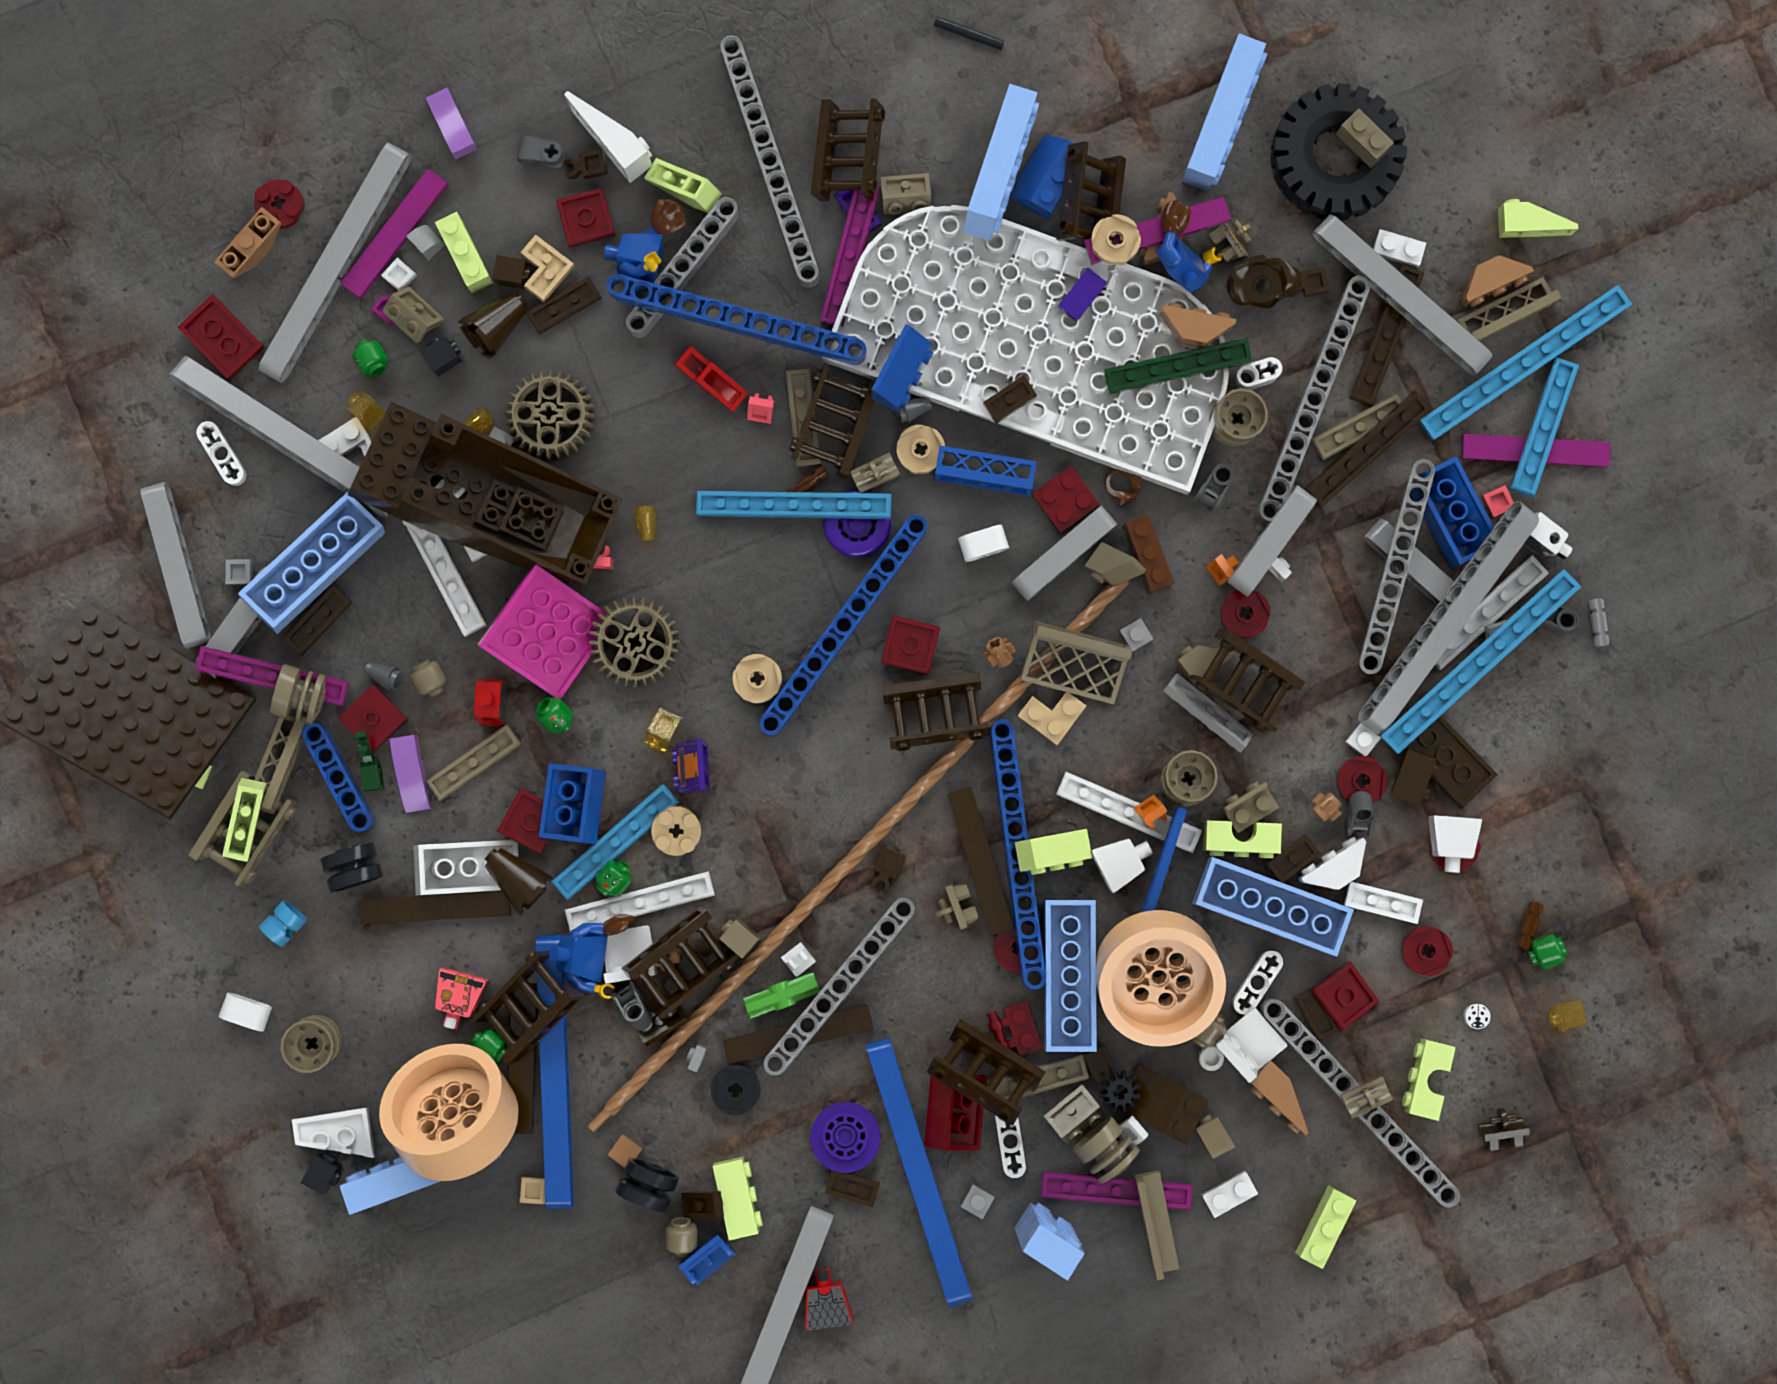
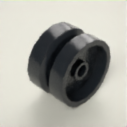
[320,843,384,893]
[615,1158,680,1212]

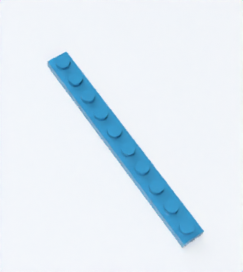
[1418,285,1632,441]
[1380,569,1581,755]

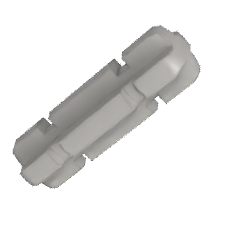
[1589,598,1609,647]

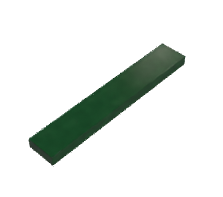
[1103,338,1253,394]

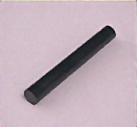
[934,16,1005,50]

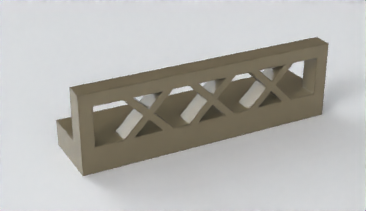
[1456,277,1562,342]
[254,715,307,814]
[1134,1170,1179,1280]

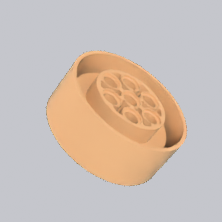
[1096,910,1226,1047]
[379,1044,518,1181]

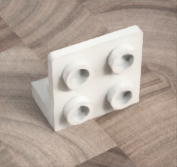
[604,925,657,984]
[1216,1008,1287,1083]

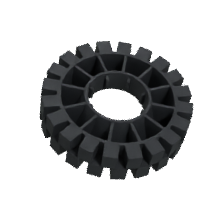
[1270,83,1407,220]

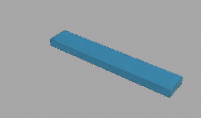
[1509,357,1579,498]
[552,784,680,900]

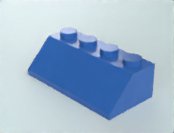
[1405,456,1494,569]

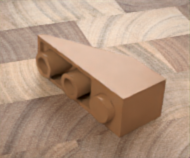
[1250,1061,1309,1135]

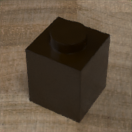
[492,255,532,290]

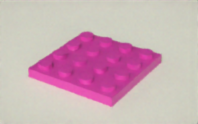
[478,564,616,699]

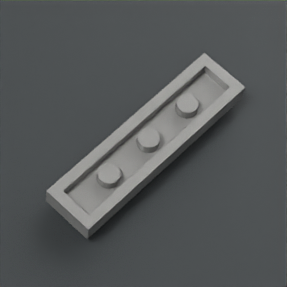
[1163,673,1254,753]

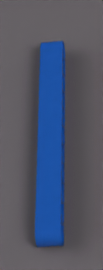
[607,274,867,365]
[760,515,927,736]
[989,719,1046,990]
[536,934,574,1209]
[866,1037,973,1307]

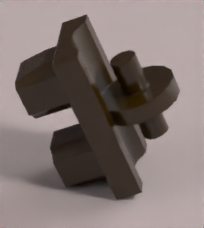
[1478,1108,1530,1151]

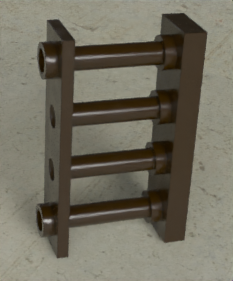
[811,98,886,201]
[1056,141,1126,241]
[789,363,875,478]
[1188,628,1305,733]
[882,672,989,751]
[621,907,740,1019]
[471,951,584,1065]
[927,1019,1046,1126]

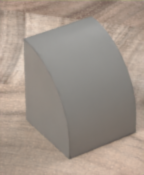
[406,225,446,261]

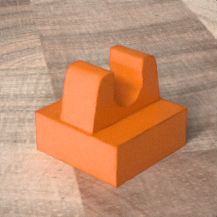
[1205,554,1239,586]
[1134,795,1167,829]

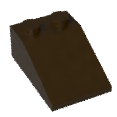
[1118,1064,1209,1146]

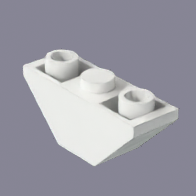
[1297,836,1366,890]

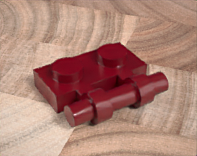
[987,1000,1043,1056]

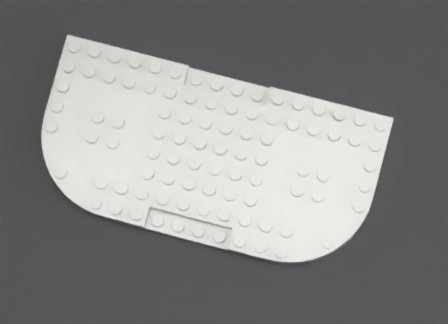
[822,205,1229,495]

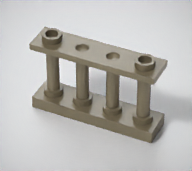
[188,770,298,886]

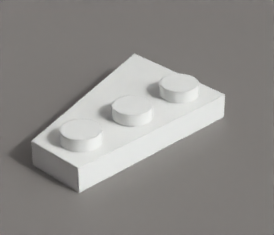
[292,1107,375,1158]

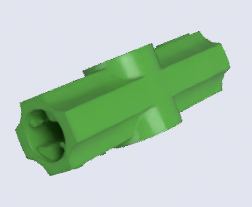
[743,972,820,1019]

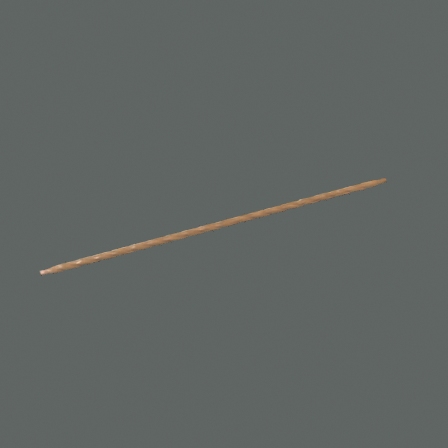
[588,579,1130,1132]

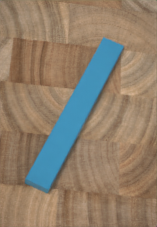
[696,491,892,519]

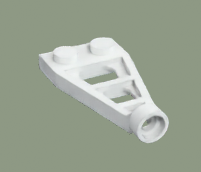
[318,417,379,516]

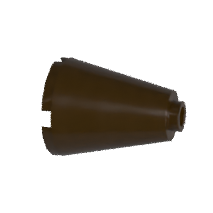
[458,293,527,359]
[484,848,554,916]

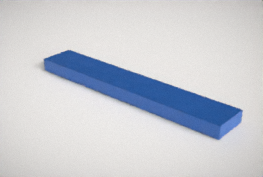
[1141,806,1187,912]

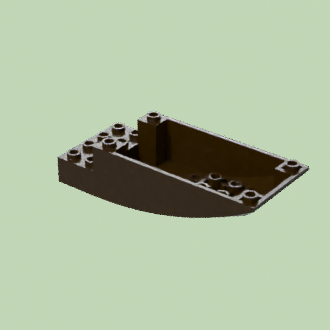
[348,401,623,586]

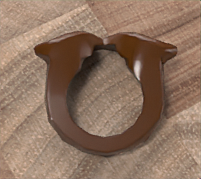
[1105,469,1142,506]

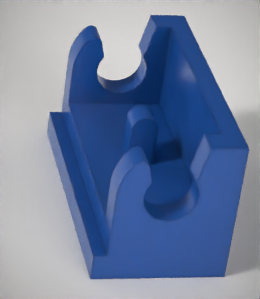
[678,1231,736,1285]

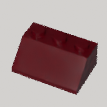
[924,1074,987,1151]

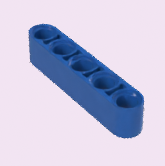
[302,723,375,832]

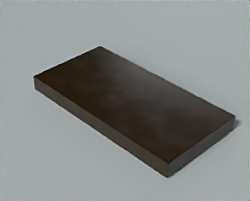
[1404,716,1498,809]

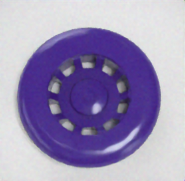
[823,489,891,557]
[810,1102,880,1173]

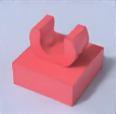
[747,393,774,424]
[1481,485,1514,519]
[593,545,613,570]

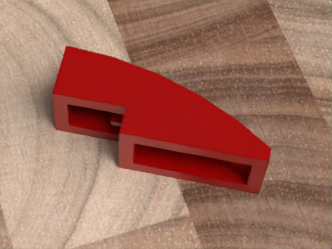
[673,346,748,412]

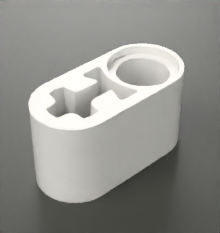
[1234,357,1282,390]
[958,525,1009,562]
[218,992,272,1032]

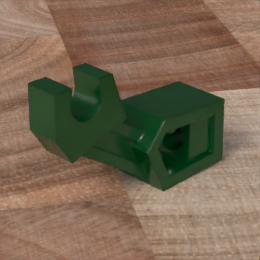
[355,731,385,792]

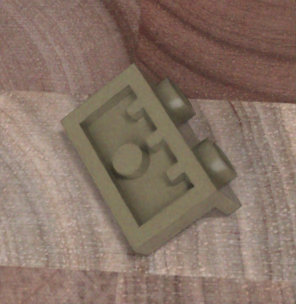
[881,173,932,215]
[383,287,444,343]
[1221,781,1280,834]
[1044,1085,1105,1144]

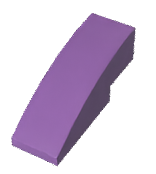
[426,88,477,159]
[389,735,431,813]

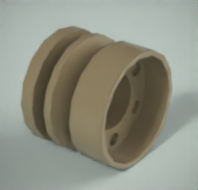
[1209,388,1268,448]
[270,664,326,725]
[1160,750,1218,807]
[281,1015,342,1073]
[1072,1116,1140,1184]

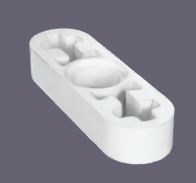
[196,421,247,486]
[1232,950,1283,1015]
[995,1115,1026,1178]

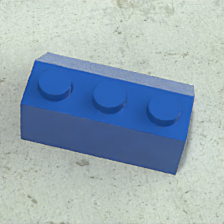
[1009,135,1088,221]
[871,324,934,412]
[539,763,606,844]

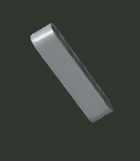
[1227,485,1317,597]
[1011,506,1118,601]
[1363,519,1454,606]
[195,567,266,678]

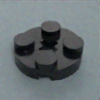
[711,1064,761,1115]

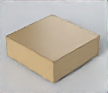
[520,1176,546,1204]

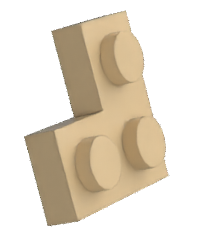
[520,235,574,303]
[1017,692,1086,746]

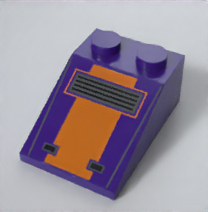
[672,739,710,794]

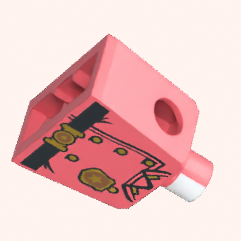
[435,968,490,1029]

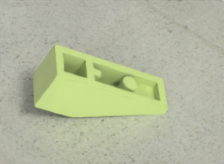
[644,158,722,213]
[1498,199,1578,238]

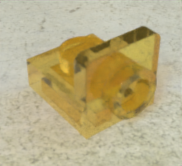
[346,390,386,430]
[645,708,682,752]
[1549,999,1587,1032]

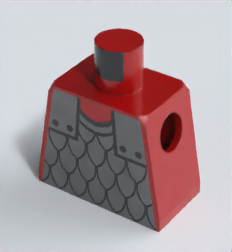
[474,678,507,726]
[805,1268,853,1331]

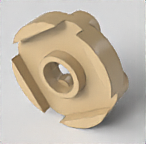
[1091,214,1141,266]
[896,424,945,474]
[733,654,782,704]
[651,805,701,856]

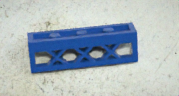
[934,446,1037,496]

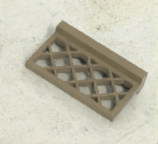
[1020,621,1133,704]

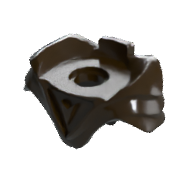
[1226,254,1302,309]

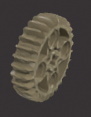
[504,369,596,460]
[588,596,680,687]

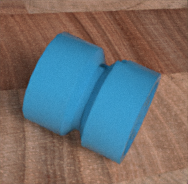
[259,900,307,947]

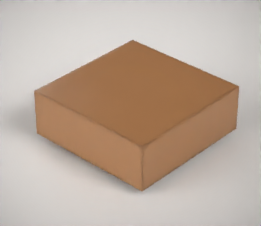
[608,1134,643,1168]

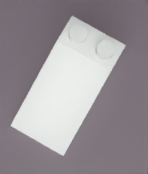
[564,91,652,183]
[413,840,518,895]

